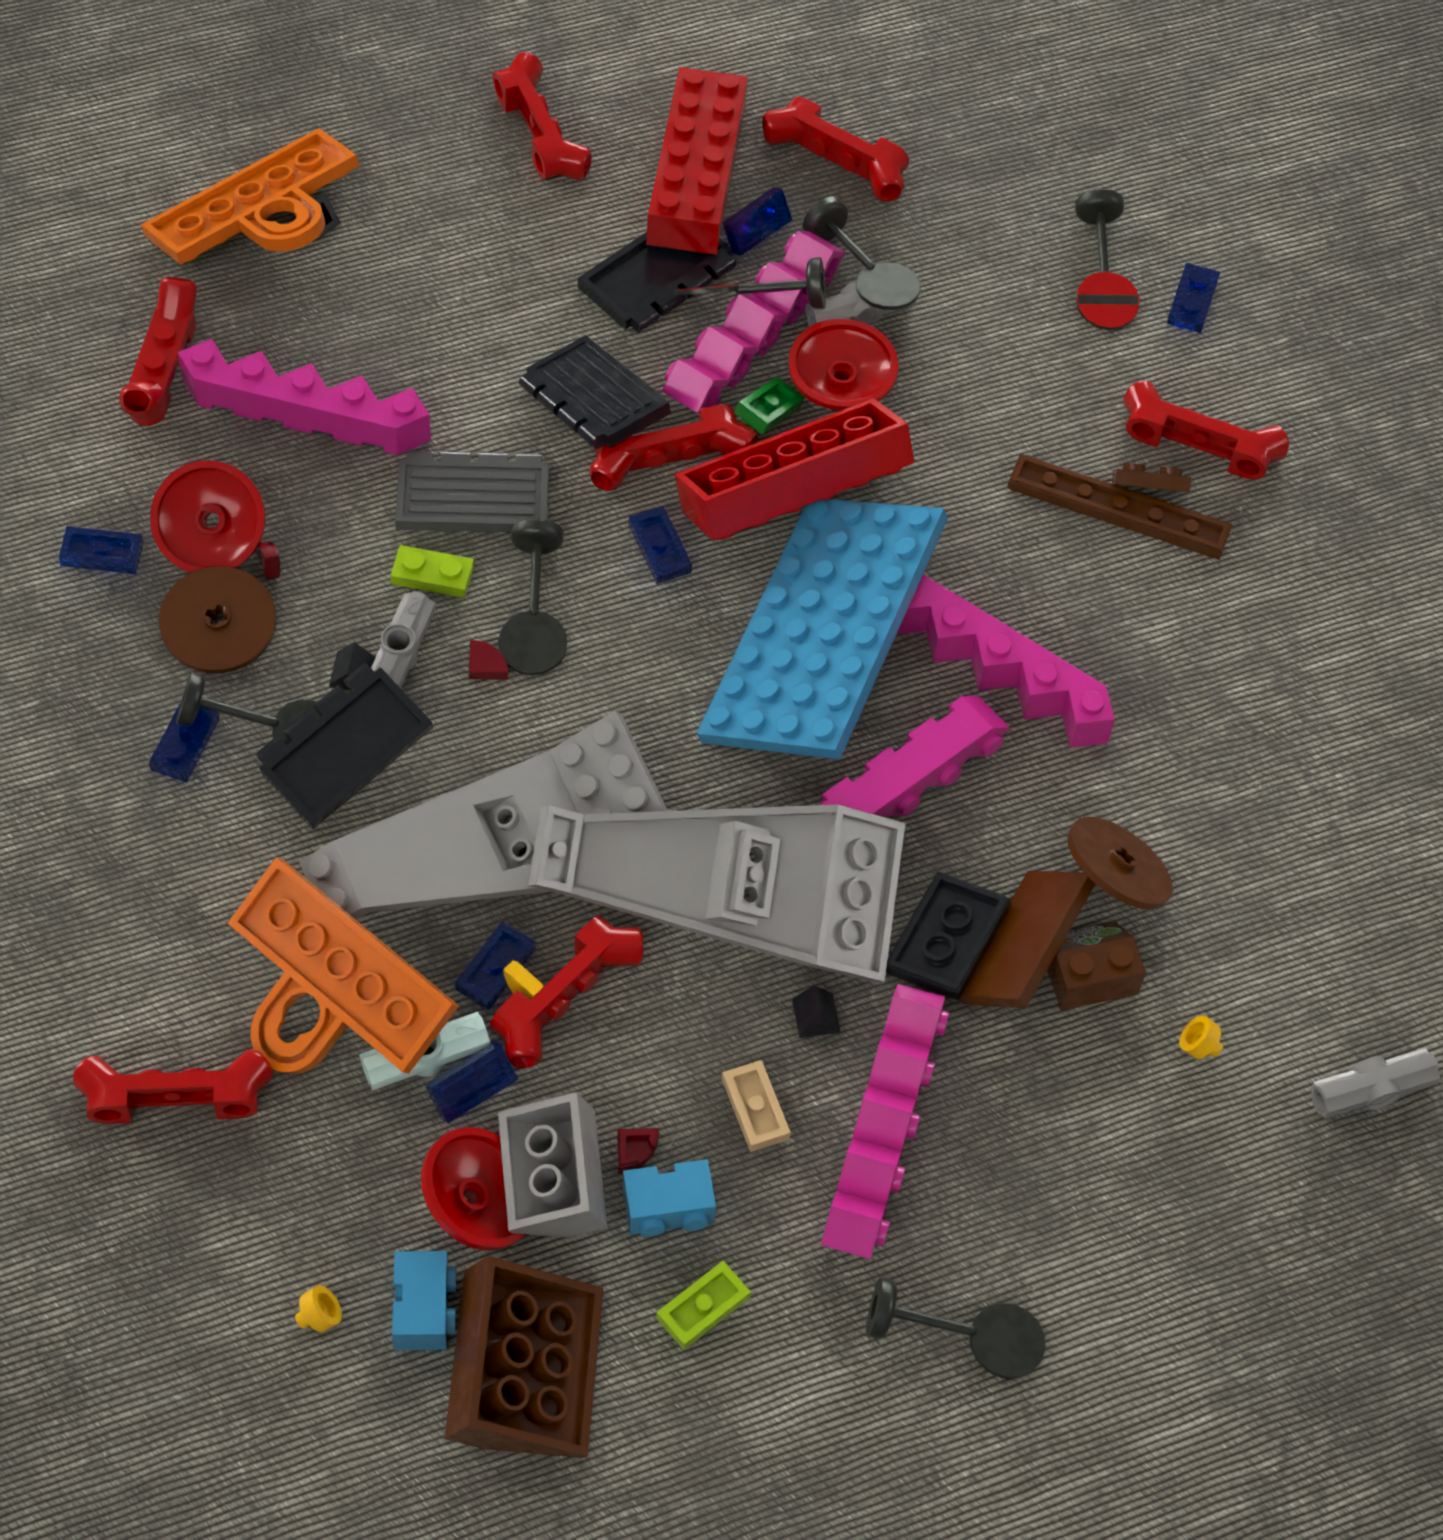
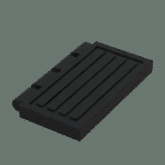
[578,232,736,332]
[519,335,671,449]
[256,663,433,829]

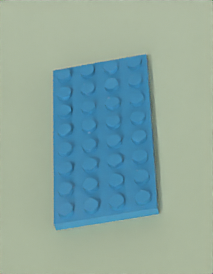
[696,499,948,760]

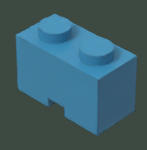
[622,1159,716,1237]
[392,1251,456,1350]

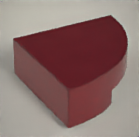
[257,541,281,580]
[469,639,508,680]
[617,1128,660,1174]

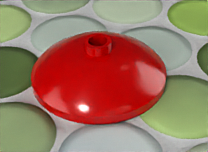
[788,319,899,411]
[150,460,266,573]
[421,1127,526,1251]

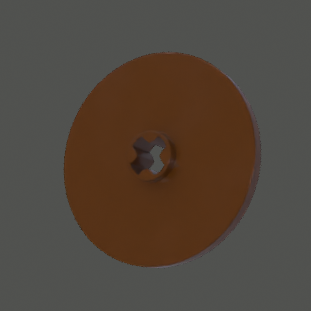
[159,566,276,673]
[1067,817,1173,910]

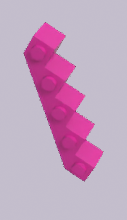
[662,230,846,413]
[178,339,431,455]
[897,574,1115,748]
[819,696,1010,817]
[821,984,950,1259]

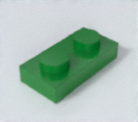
[734,376,805,434]

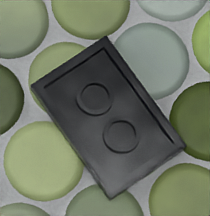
[886,871,1011,1001]

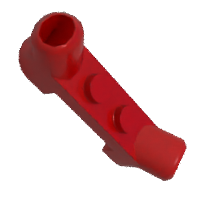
[492,52,592,181]
[762,97,909,202]
[119,277,197,426]
[1123,381,1289,480]
[589,404,758,491]
[489,915,644,1068]
[73,1049,273,1124]

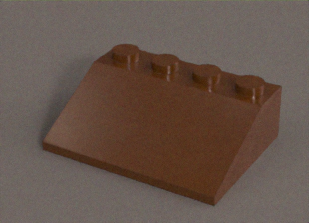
[444,1256,603,1458]

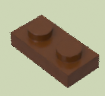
[1111,463,1191,492]

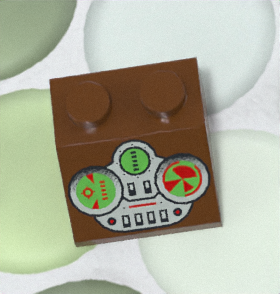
[1047,921,1146,1011]

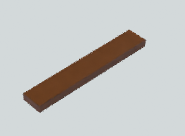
[1007,453,1232,560]

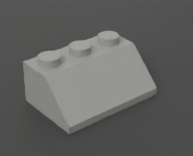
[498,1092,608,1238]

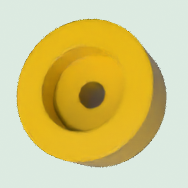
[1179,1015,1223,1059]
[295,1285,342,1333]

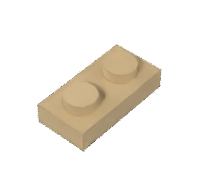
[722,1060,791,1152]

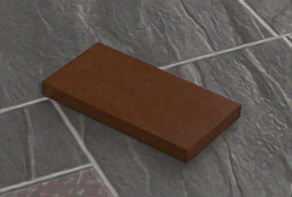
[960,871,1095,1009]

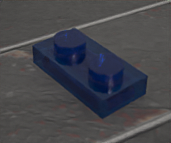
[722,187,793,256]
[1167,262,1220,333]
[628,506,692,584]
[58,526,144,574]
[149,702,220,782]
[455,922,536,1010]
[425,1041,518,1123]

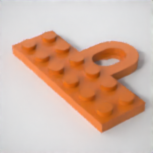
[141,128,359,265]
[227,857,459,1074]

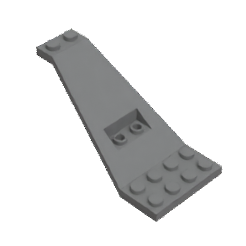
[299,710,668,920]
[528,804,906,983]

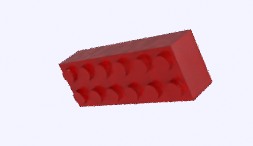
[646,67,748,255]
[674,398,915,541]

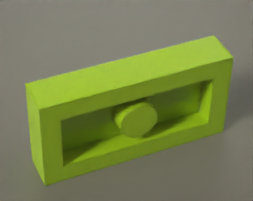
[390,545,474,598]
[656,1261,751,1350]

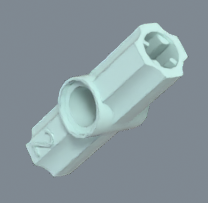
[359,1012,491,1091]

